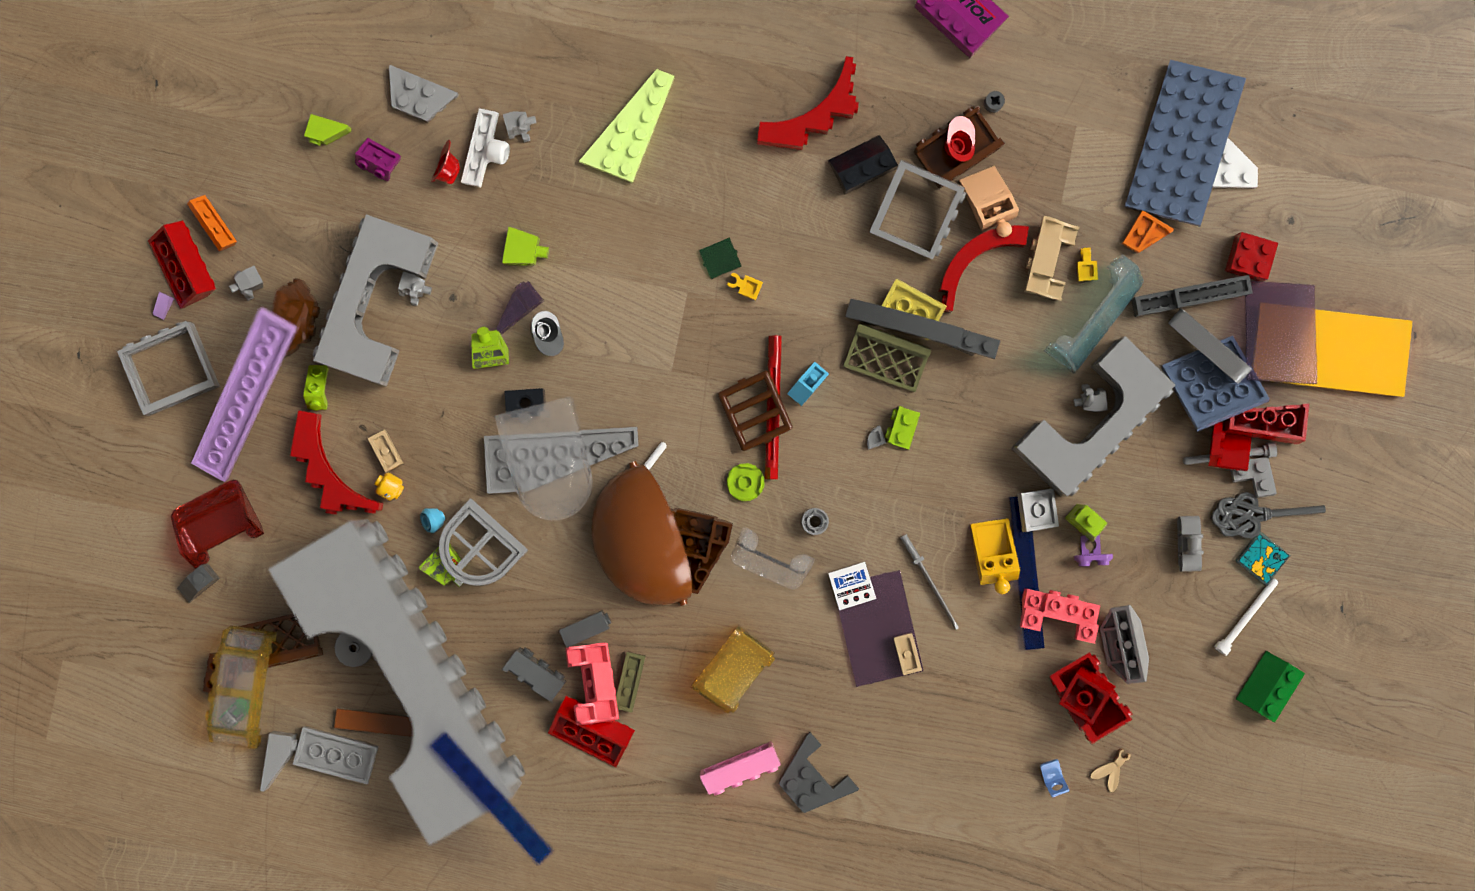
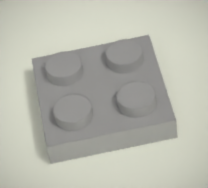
[1017,489,1059,532]

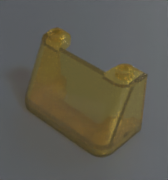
[691,624,775,714]

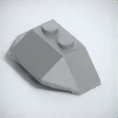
[1100,605,1149,684]

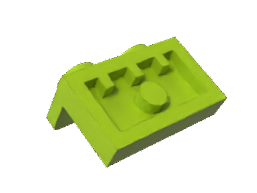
[885,406,920,450]

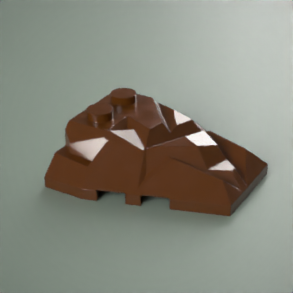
[272,278,320,356]
[670,508,733,594]

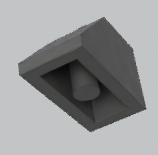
[177,564,220,603]

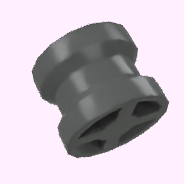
[984,91,1005,113]

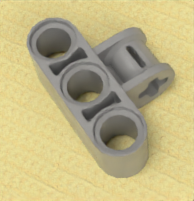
[1177,516,1204,572]

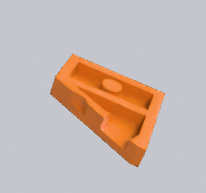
[1122,210,1174,253]

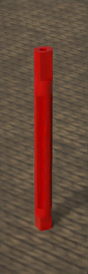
[765,335,782,479]

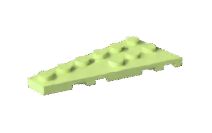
[579,69,675,183]

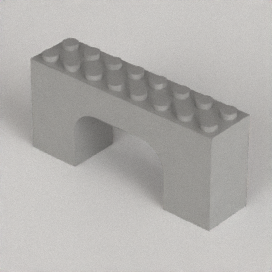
[313,214,438,386]
[1011,336,1175,496]

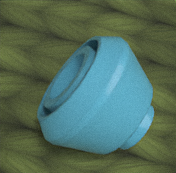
[420,508,445,533]

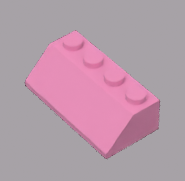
[700,741,781,796]

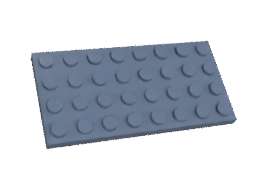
[1125,60,1246,227]

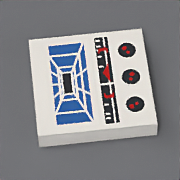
[828,562,876,610]

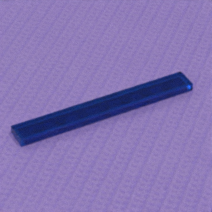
[1009,496,1045,650]
[430,732,554,865]

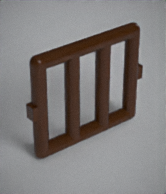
[718,370,793,451]

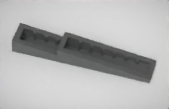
[1131,275,1253,317]

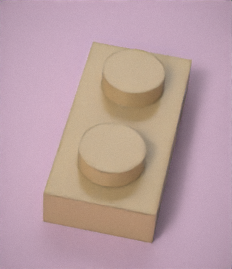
[368,430,404,473]
[893,632,922,675]

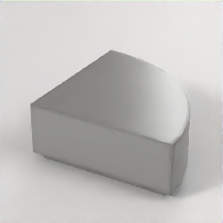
[867,425,886,450]

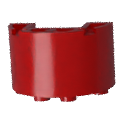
[1049,652,1132,744]

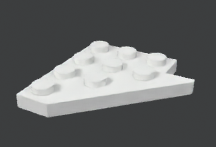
[1212,138,1258,188]

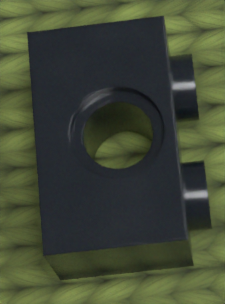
[505,388,546,418]

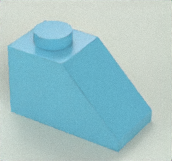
[787,362,829,406]

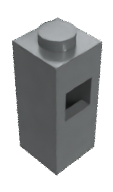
[559,610,612,648]

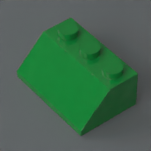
[1236,651,1305,723]

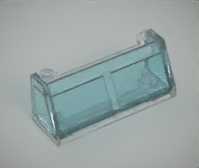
[1044,254,1144,374]

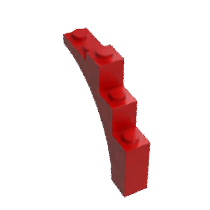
[757,56,859,150]
[290,410,383,515]

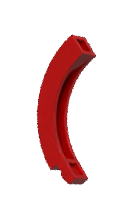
[939,225,1029,313]

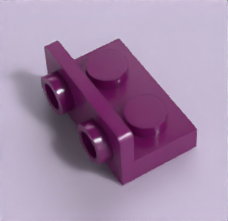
[355,138,401,182]

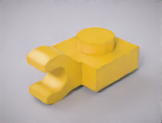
[1076,248,1098,281]

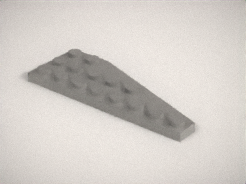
[484,427,639,494]

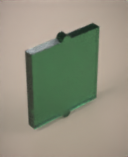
[699,237,742,279]

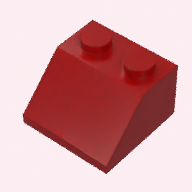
[1059,666,1116,725]

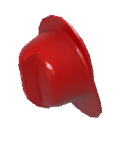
[944,116,975,162]
[431,140,460,184]

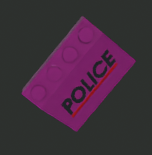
[914,0,1009,58]

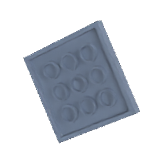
[1162,336,1270,432]

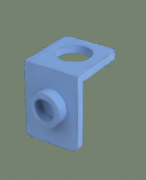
[1040,759,1069,797]

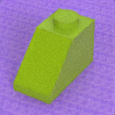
[304,114,351,146]

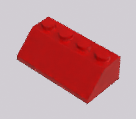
[148,220,216,309]
[548,696,635,767]

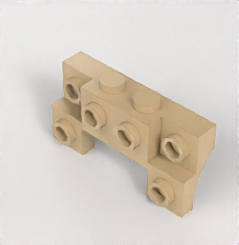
[1024,216,1079,301]

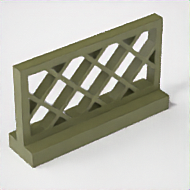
[843,323,931,392]

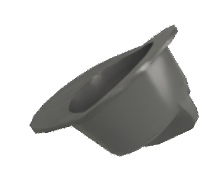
[530,311,564,356]

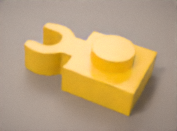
[727,273,763,301]

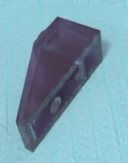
[496,281,544,335]

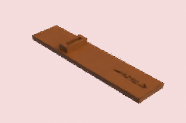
[334,708,413,737]

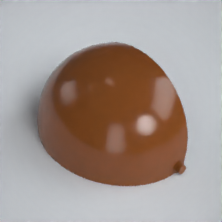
[591,461,692,606]

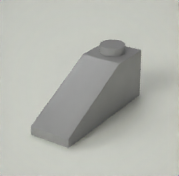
[260,731,298,791]

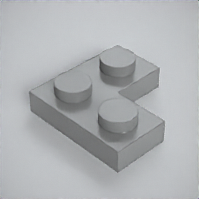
[1230,457,1277,498]

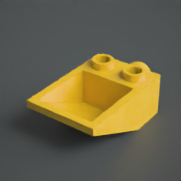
[970,518,1020,594]

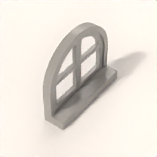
[439,498,528,586]

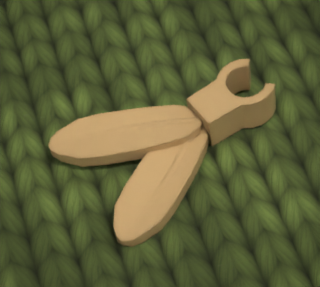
[1090,748,1131,792]

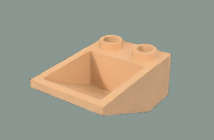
[959,166,1019,237]

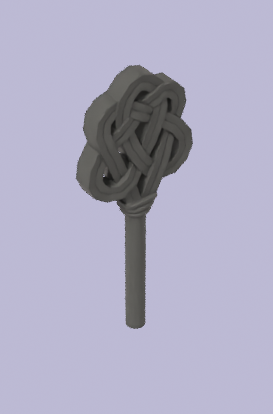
[1210,492,1326,538]

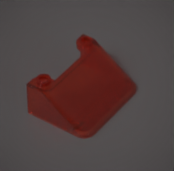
[171,480,264,569]

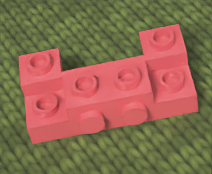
[1020,588,1100,644]
[565,643,619,725]

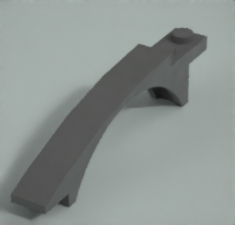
[845,299,1001,359]

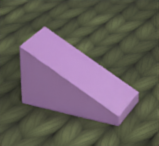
[153,292,174,320]

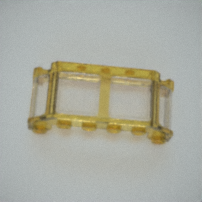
[205,625,277,749]

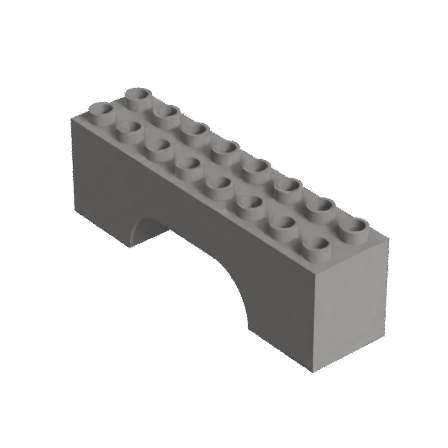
[268,519,525,846]

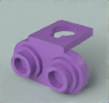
[1074,535,1113,566]

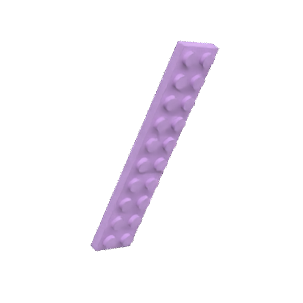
[191,308,297,482]

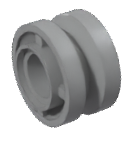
[801,508,829,535]

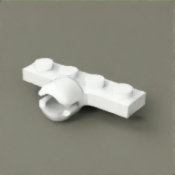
[461,108,510,188]

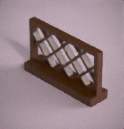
[237,614,323,672]

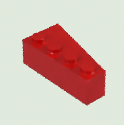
[1223,403,1310,445]

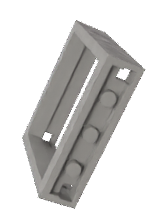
[870,160,966,260]
[117,321,220,416]

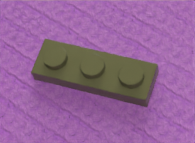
[616,651,646,713]

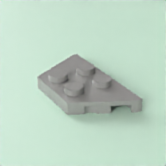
[389,65,459,122]

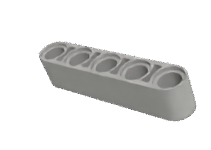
[1168,308,1252,384]

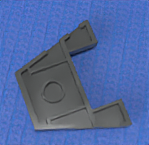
[779,732,859,813]

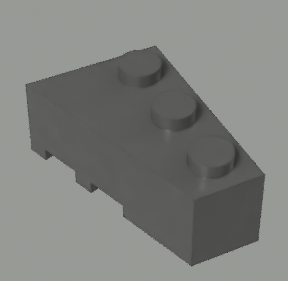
[502,647,566,702]

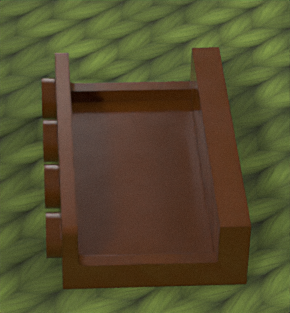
[914,106,1005,189]

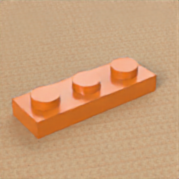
[187,195,237,251]

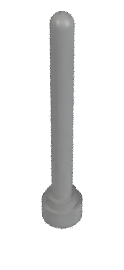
[1183,442,1277,465]

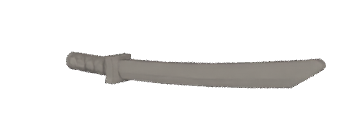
[900,534,959,630]

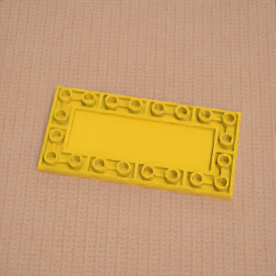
[1251,303,1413,397]

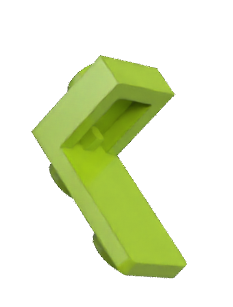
[303,365,328,411]

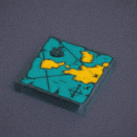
[1235,531,1291,585]

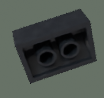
[828,135,898,194]

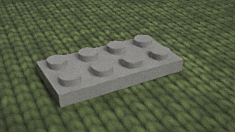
[293,726,379,784]

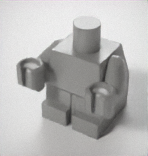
[503,111,537,142]
[229,266,263,301]
[398,271,432,306]
[1074,384,1108,412]

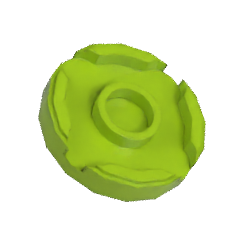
[727,463,765,501]

